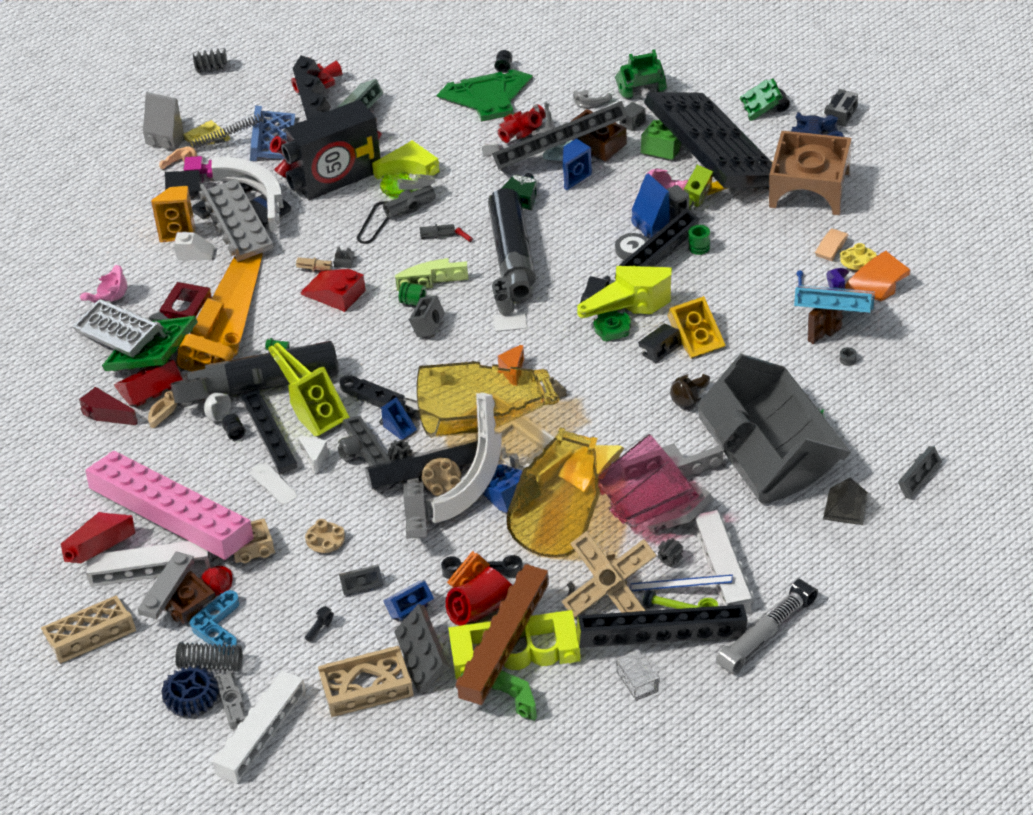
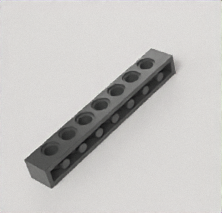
[492,101,628,170]

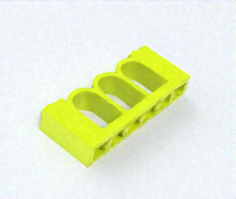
[448,610,581,679]

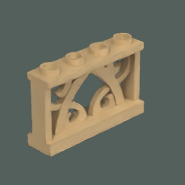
[318,646,414,717]

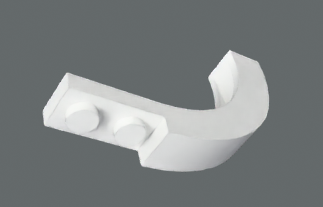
[211,157,284,232]
[425,393,502,523]

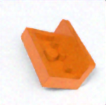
[447,551,490,588]

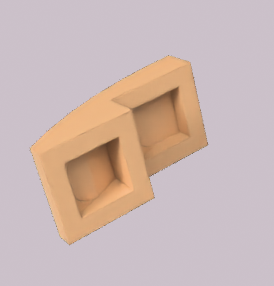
[815,228,849,261]

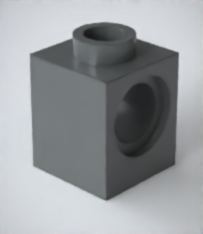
[619,102,646,131]

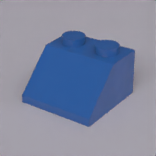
[563,139,592,191]

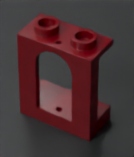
[159,282,212,319]

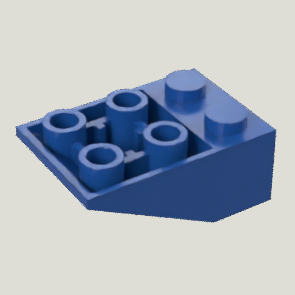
[482,464,540,513]

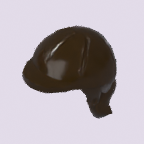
[670,374,710,407]

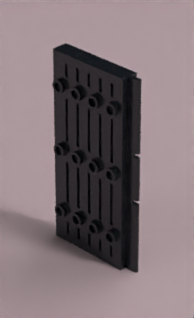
[644,92,773,188]

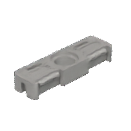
[215,670,247,729]

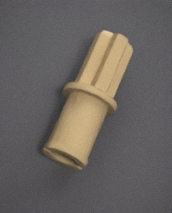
[296,257,332,272]

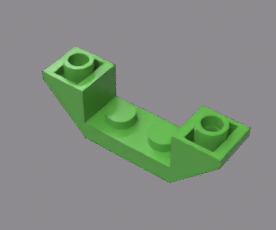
[460,670,537,721]

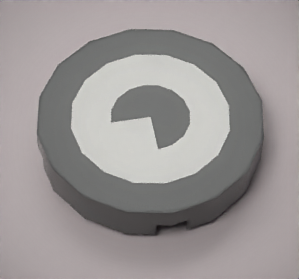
[615,233,649,260]

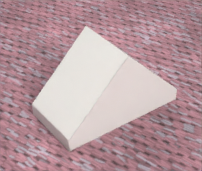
[298,435,329,474]

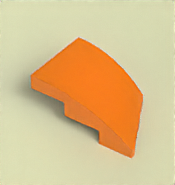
[845,251,910,301]

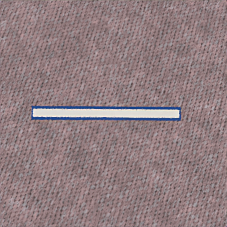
[630,574,733,591]

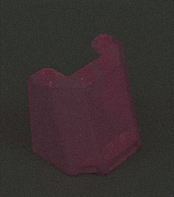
[594,434,700,528]

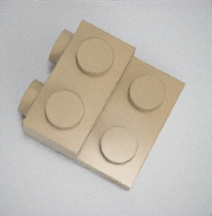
[233,518,275,563]

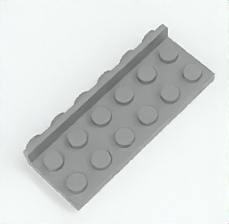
[199,179,274,262]
[72,299,166,357]

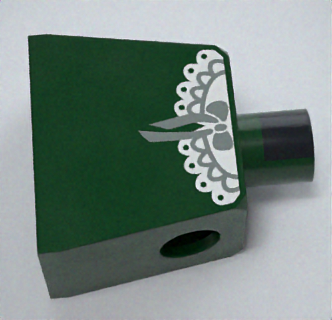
[501,173,537,211]

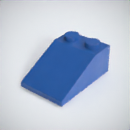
[631,173,670,239]

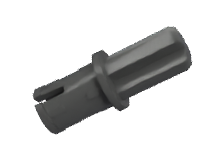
[419,224,455,238]

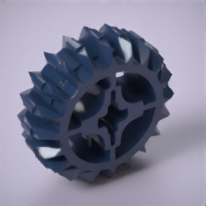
[161,665,219,717]

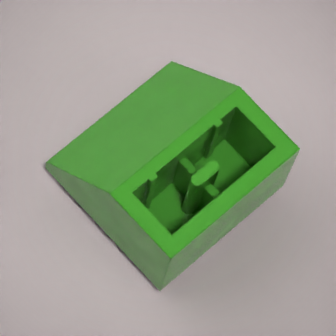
[640,120,682,160]

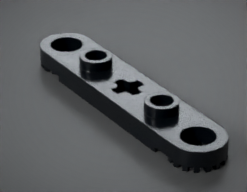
[339,375,422,418]

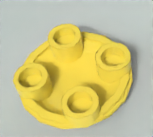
[840,243,877,270]

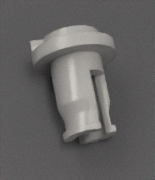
[532,103,556,137]

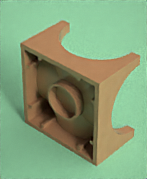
[769,130,852,215]

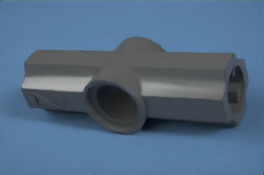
[383,185,436,218]

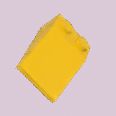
[667,296,726,358]

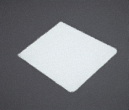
[493,312,527,331]

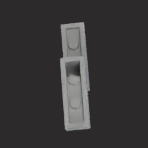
[621,443,723,483]
[403,478,427,539]

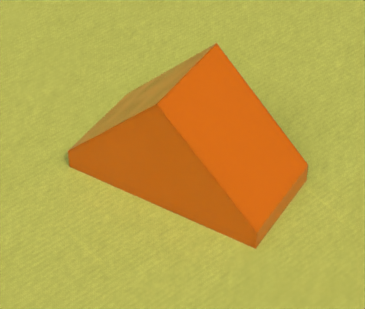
[498,345,525,385]

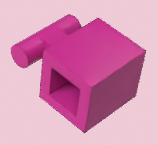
[184,156,213,182]

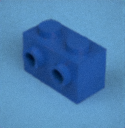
[383,581,434,620]

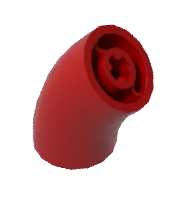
[445,566,513,626]

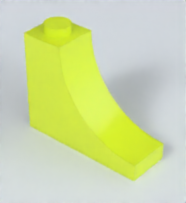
[372,140,440,180]

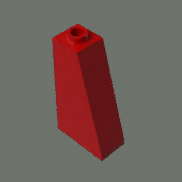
[61,512,136,564]

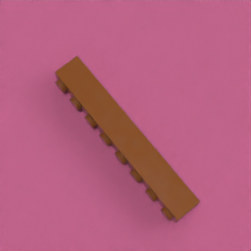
[456,564,549,705]

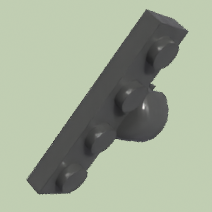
[338,416,391,466]

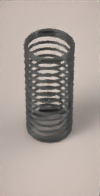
[175,642,243,672]

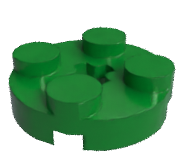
[594,310,631,342]

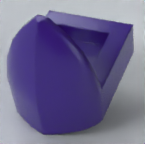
[826,268,849,289]

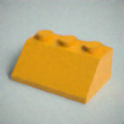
[151,186,196,242]

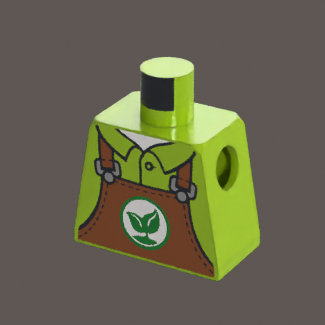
[684,164,713,210]

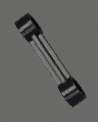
[441,555,523,579]

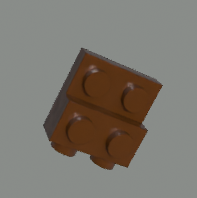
[808,308,843,344]
[163,570,216,624]

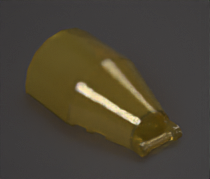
[416,361,560,438]
[506,427,600,558]

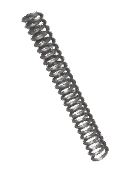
[185,112,264,149]

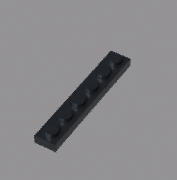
[241,390,298,474]

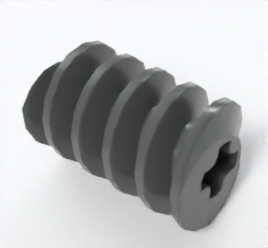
[193,48,228,72]

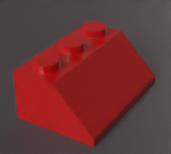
[114,360,183,407]

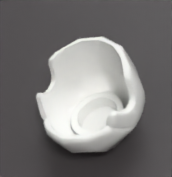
[204,393,231,421]

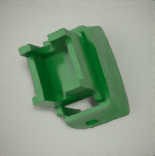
[615,49,667,98]

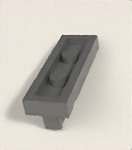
[898,446,942,498]

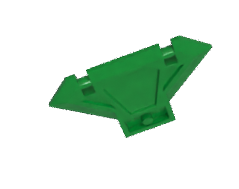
[436,69,533,122]

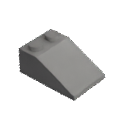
[143,92,184,151]

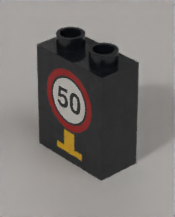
[281,99,381,201]

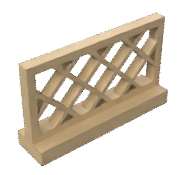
[41,595,136,664]

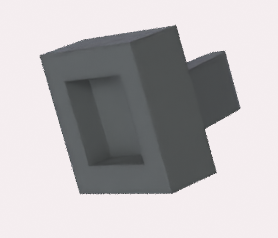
[333,247,355,268]

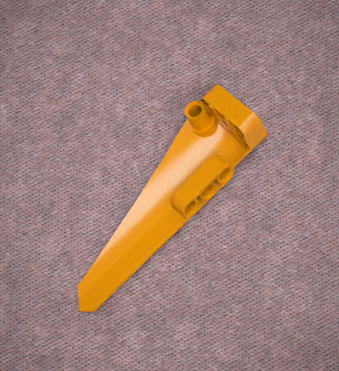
[177,253,263,372]

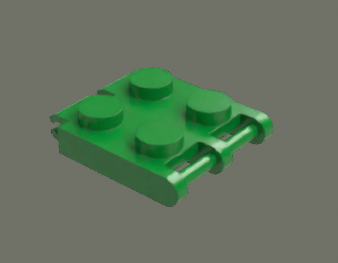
[740,78,783,121]

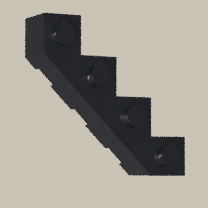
[292,55,331,119]

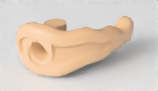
[159,146,198,169]

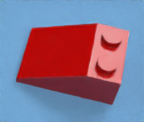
[301,269,366,312]

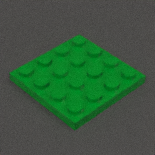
[102,316,198,372]

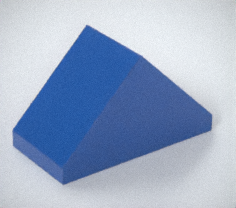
[381,397,417,440]

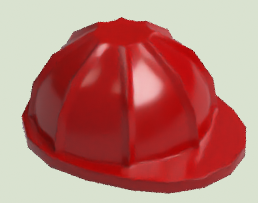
[200,566,233,596]

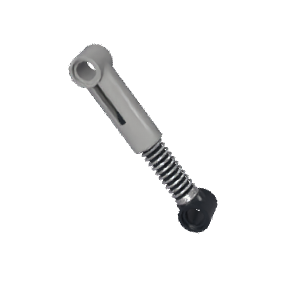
[716,579,818,675]

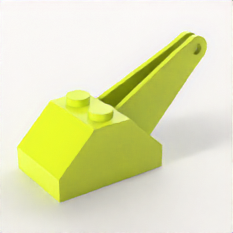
[577,266,672,318]
[269,343,350,436]

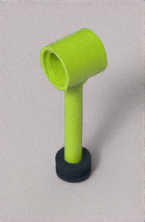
[643,589,718,609]

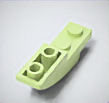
[395,258,469,291]

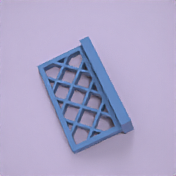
[250,105,295,161]

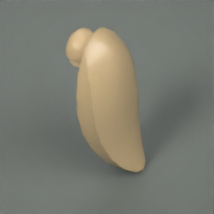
[148,391,177,428]

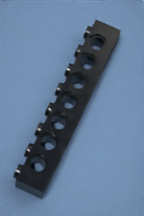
[576,604,748,648]

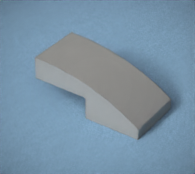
[397,174,435,190]

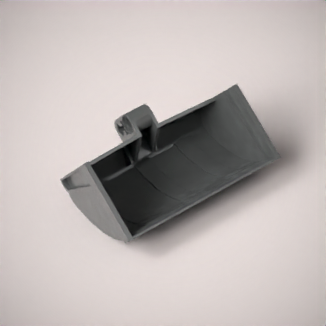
[697,353,851,504]

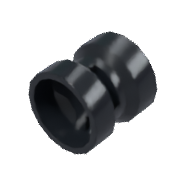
[494,50,513,73]
[774,88,790,112]
[221,414,246,440]

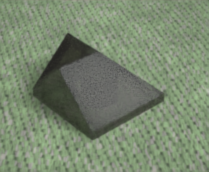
[823,477,869,525]

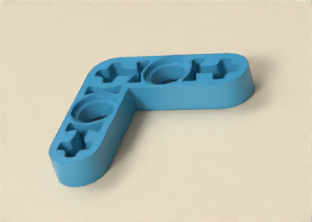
[190,590,240,655]

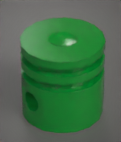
[689,225,710,255]
[398,282,426,306]

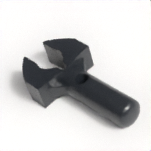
[304,606,334,642]

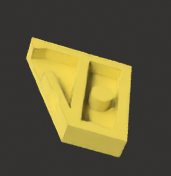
[183,120,230,147]

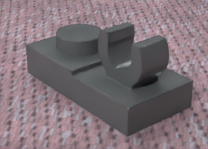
[339,564,383,595]

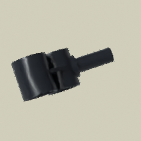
[580,275,611,303]

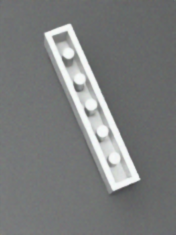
[694,510,754,613]
[86,541,211,587]
[213,670,306,784]

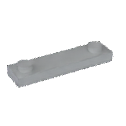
[138,551,195,620]

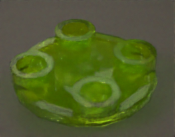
[380,172,413,197]

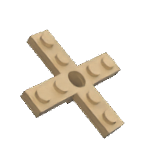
[561,531,657,618]

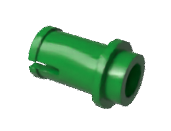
[265,338,290,353]

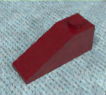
[79,387,138,425]

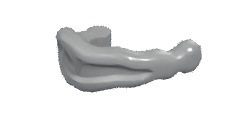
[573,90,612,108]

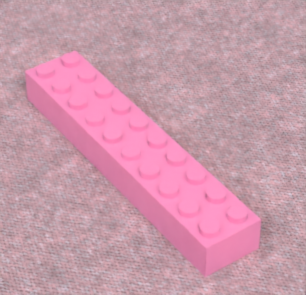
[85,451,254,560]

